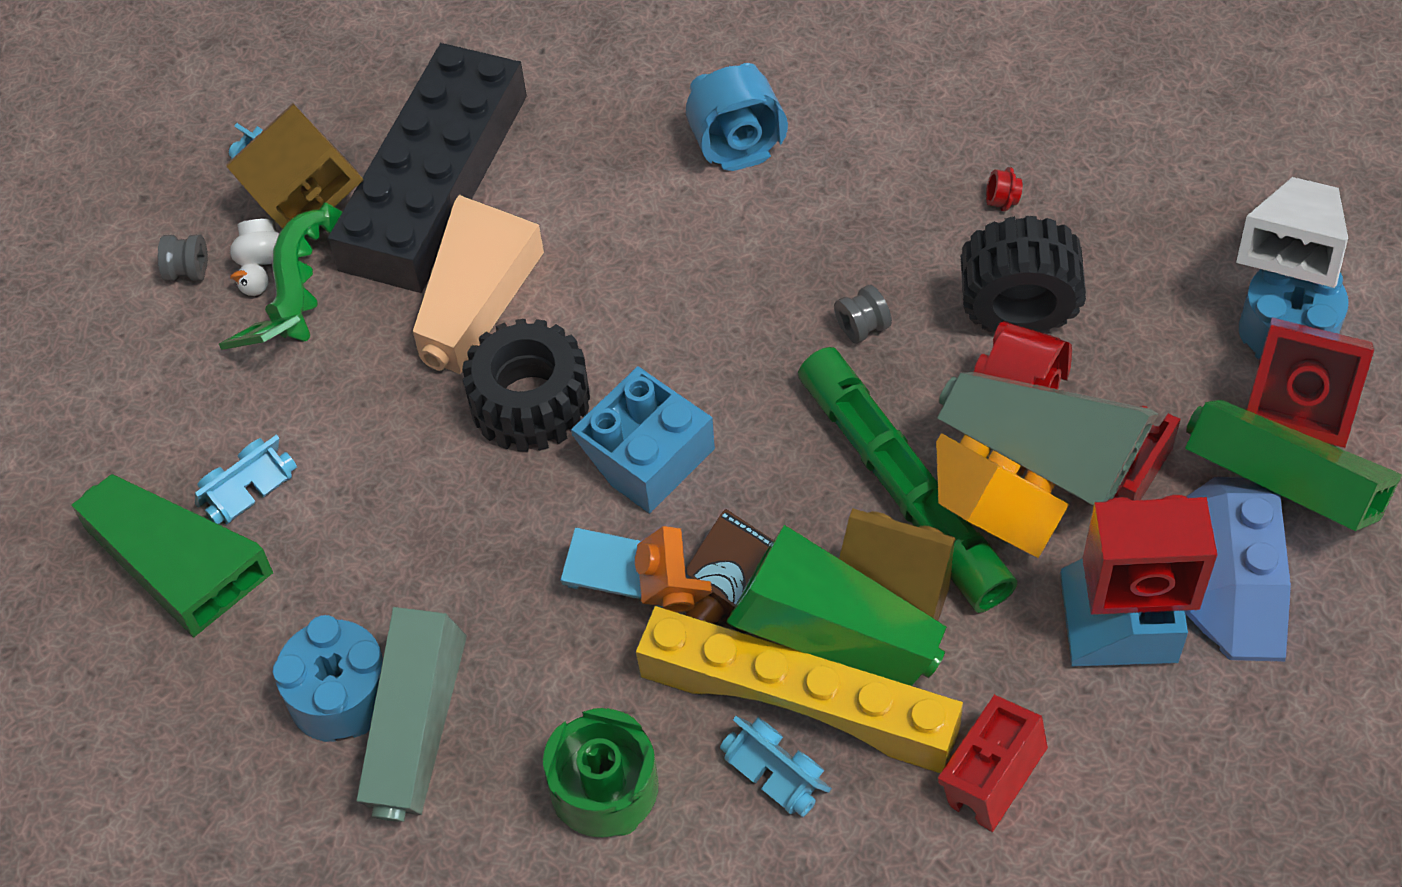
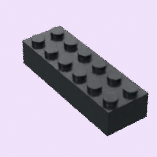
[328,43,527,293]

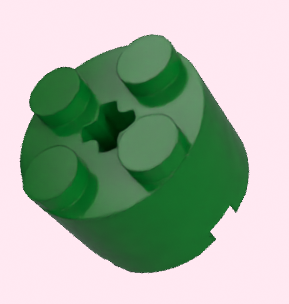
[543,708,659,837]

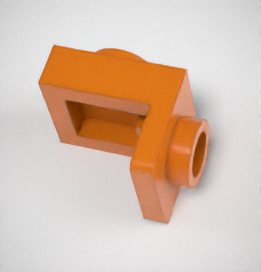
[635,526,712,613]

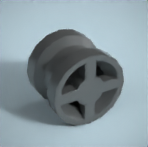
[158,235,208,281]
[834,285,892,344]

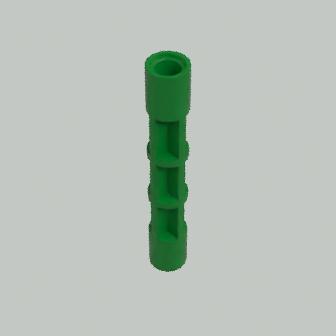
[798,347,1018,613]

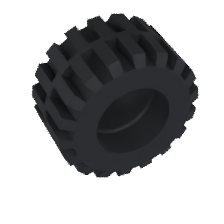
[960,216,1086,333]
[462,319,590,452]

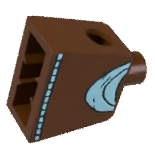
[683,509,773,634]

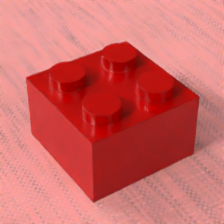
[1246,317,1374,448]
[1082,495,1218,615]

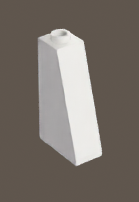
[1236,177,1348,288]

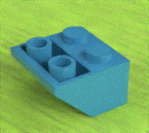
[571,366,715,514]
[1060,559,1188,666]

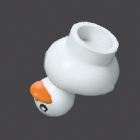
[230,219,279,296]

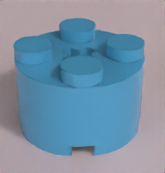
[686,63,788,171]
[1239,269,1349,360]
[273,615,383,742]

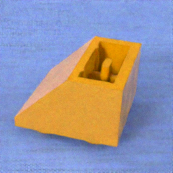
[936,433,1069,558]

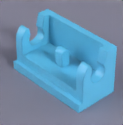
[560,528,663,607]

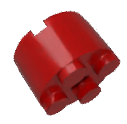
[974,321,1072,389]

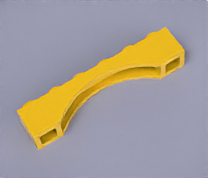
[636,606,963,773]

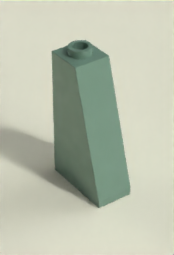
[937,372,1159,505]
[356,607,467,822]

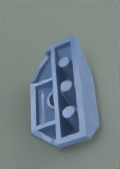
[1184,477,1291,662]

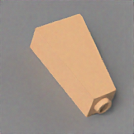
[413,195,544,374]

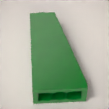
[1185,400,1402,531]
[71,474,273,638]
[727,525,947,686]

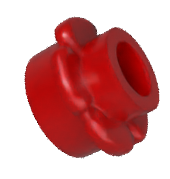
[986,167,1023,211]

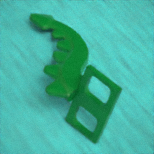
[219,202,343,350]

